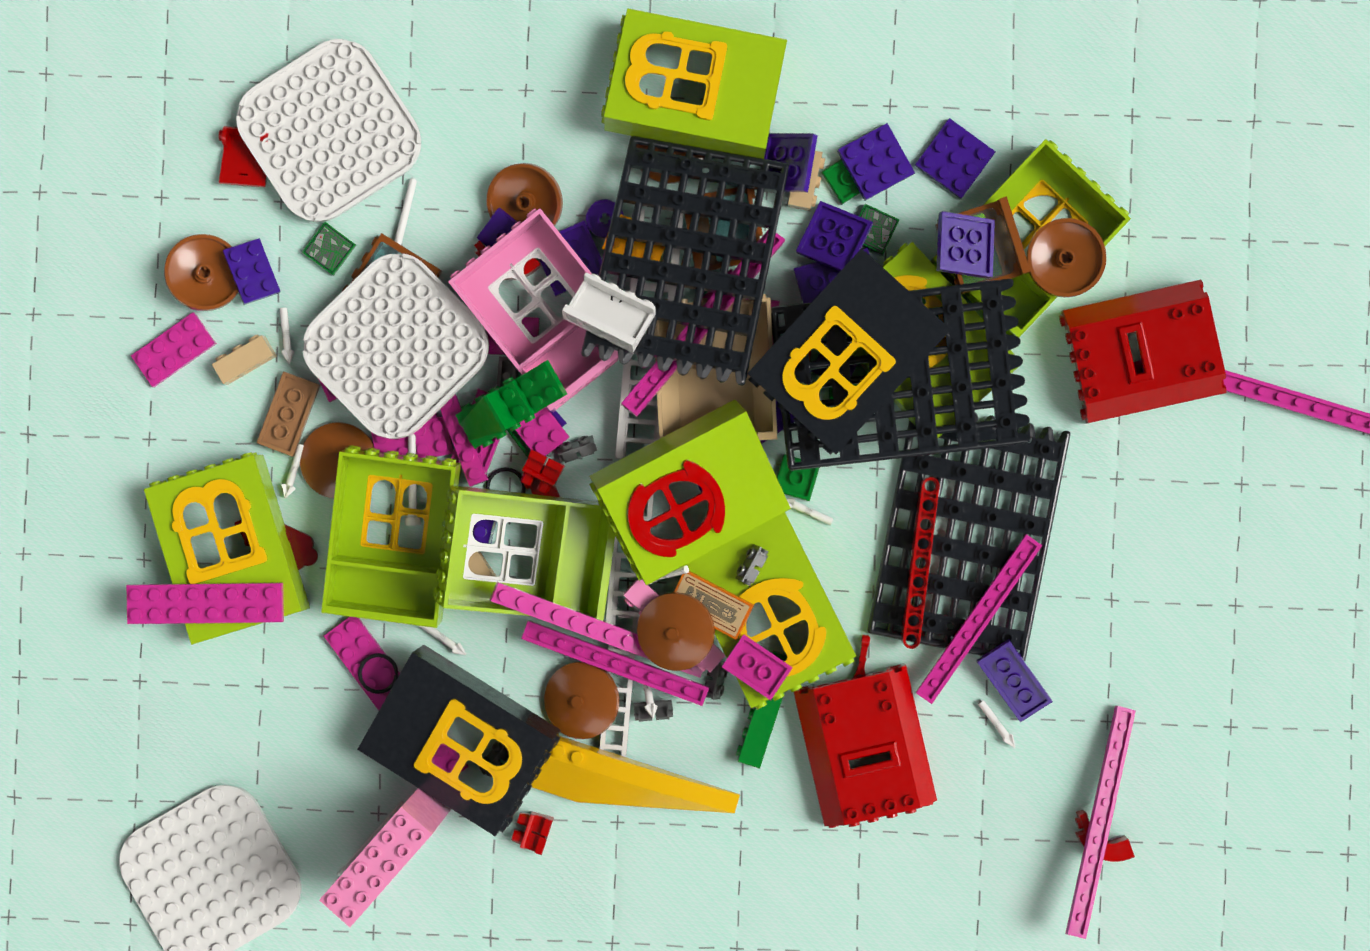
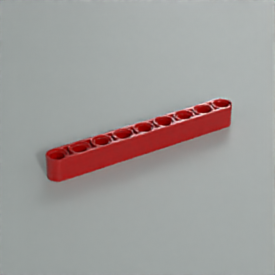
[901,477,940,649]

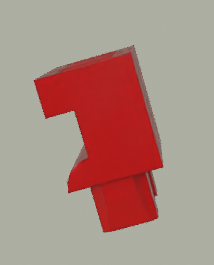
[521,449,565,494]
[511,811,554,855]

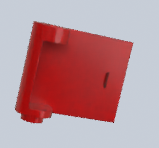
[219,126,268,188]

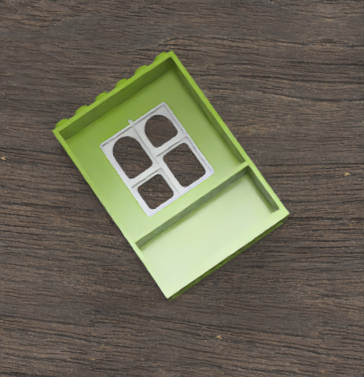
[434,485,615,621]

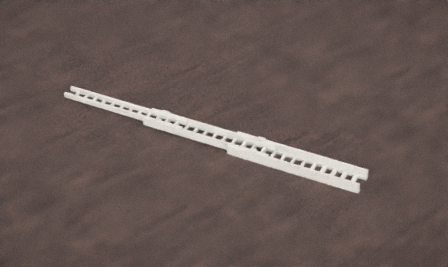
[600,209,683,806]

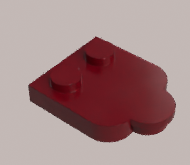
[284,524,318,570]

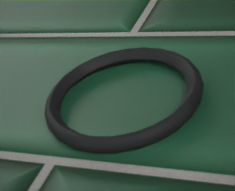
[486,467,526,493]
[358,653,399,694]

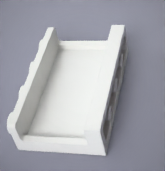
[562,273,656,353]

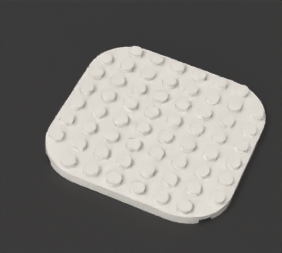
[236,39,421,222]
[303,254,489,439]
[119,784,302,951]

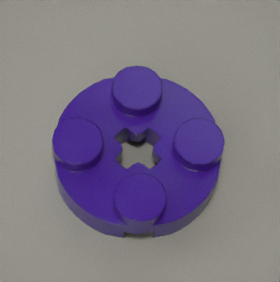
[586,199,624,238]

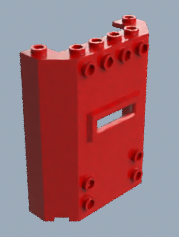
[1059,279,1227,424]
[793,664,937,828]

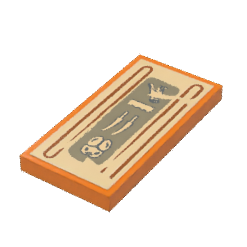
[674,571,754,640]

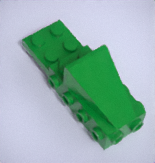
[456,360,567,448]

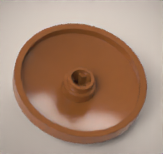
[487,163,563,226]
[1026,218,1106,298]
[164,234,238,311]
[300,422,374,499]
[637,592,715,671]
[544,662,619,739]

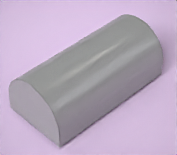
[497,356,518,388]

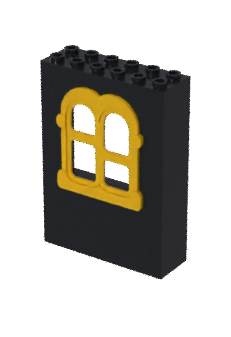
[747,248,951,455]
[357,645,561,836]

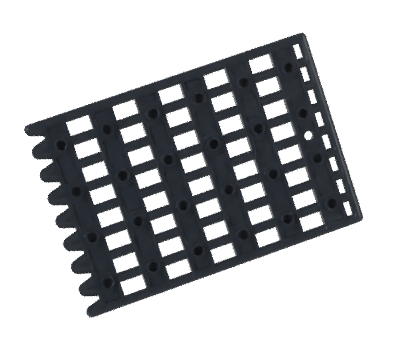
[581,136,789,386]
[771,279,1032,471]
[867,413,1071,661]

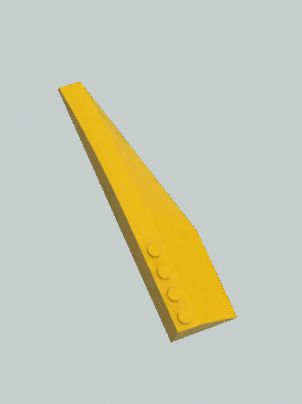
[531,735,740,813]

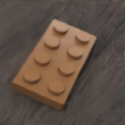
[257,371,320,457]

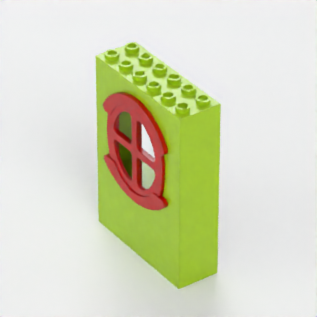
[589,400,791,585]

